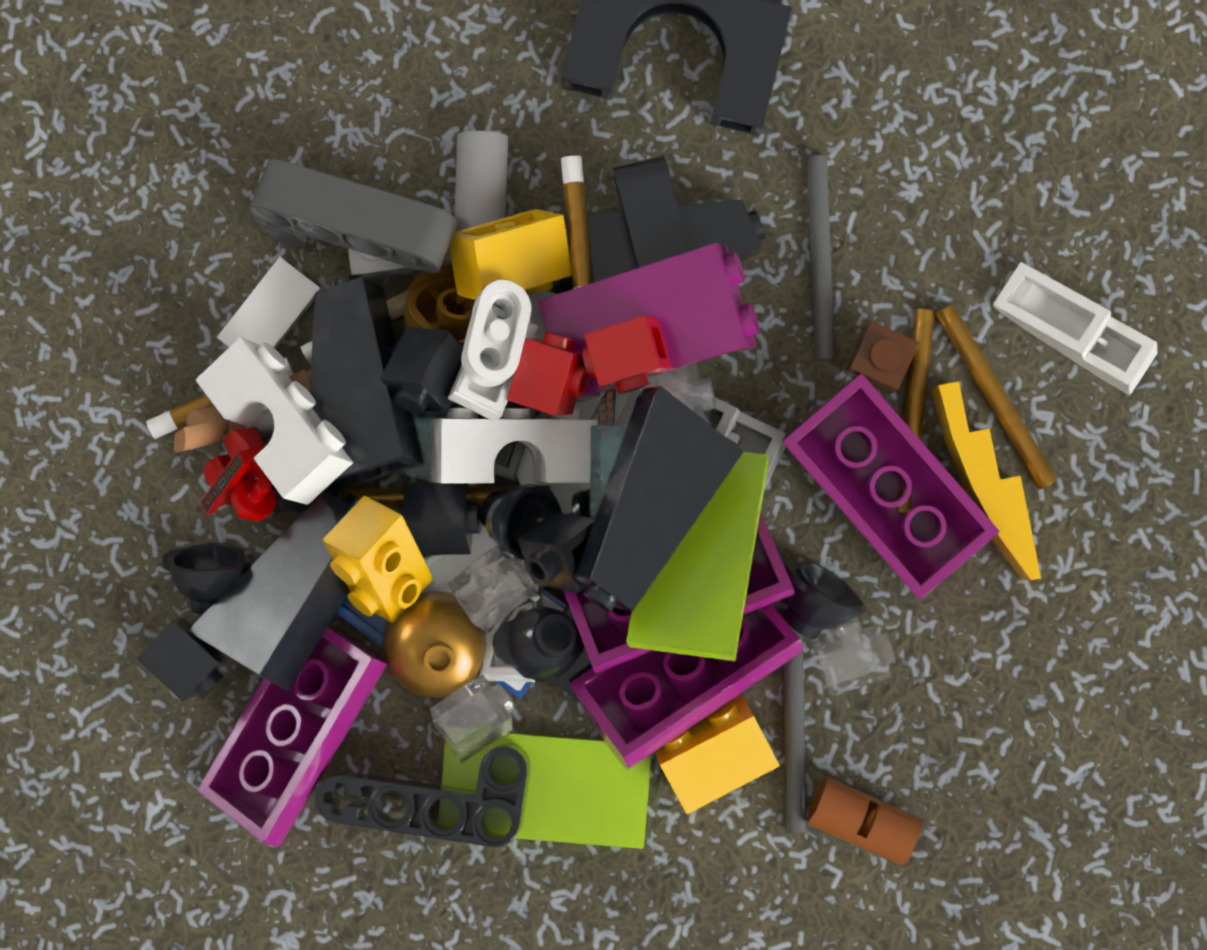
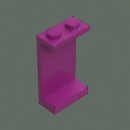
[538,243,760,402]

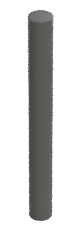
[806,155,835,361]
[783,625,807,833]

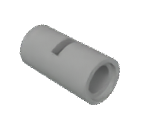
[455,131,508,232]

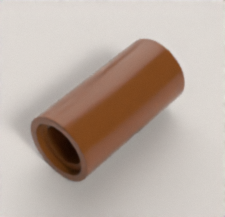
[806,776,923,866]

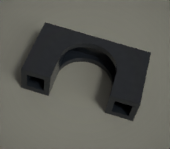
[561,0,792,136]

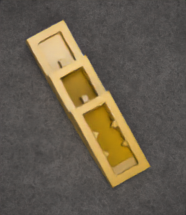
[931,381,1041,580]

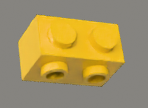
[449,209,572,300]
[322,495,433,623]
[655,695,780,814]

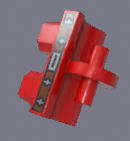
[200,427,277,521]

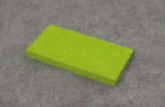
[626,452,769,661]
[438,727,651,849]

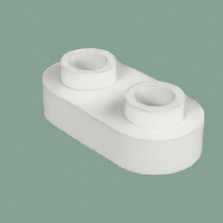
[461,280,531,387]

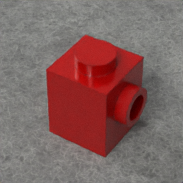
[582,315,672,394]
[507,331,590,416]

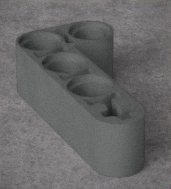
[249,159,458,273]

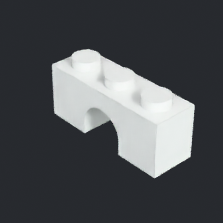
[195,337,353,505]
[431,408,598,483]

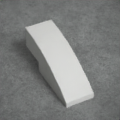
[993,262,1158,395]

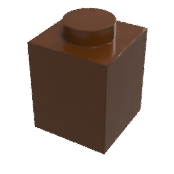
[843,321,919,394]

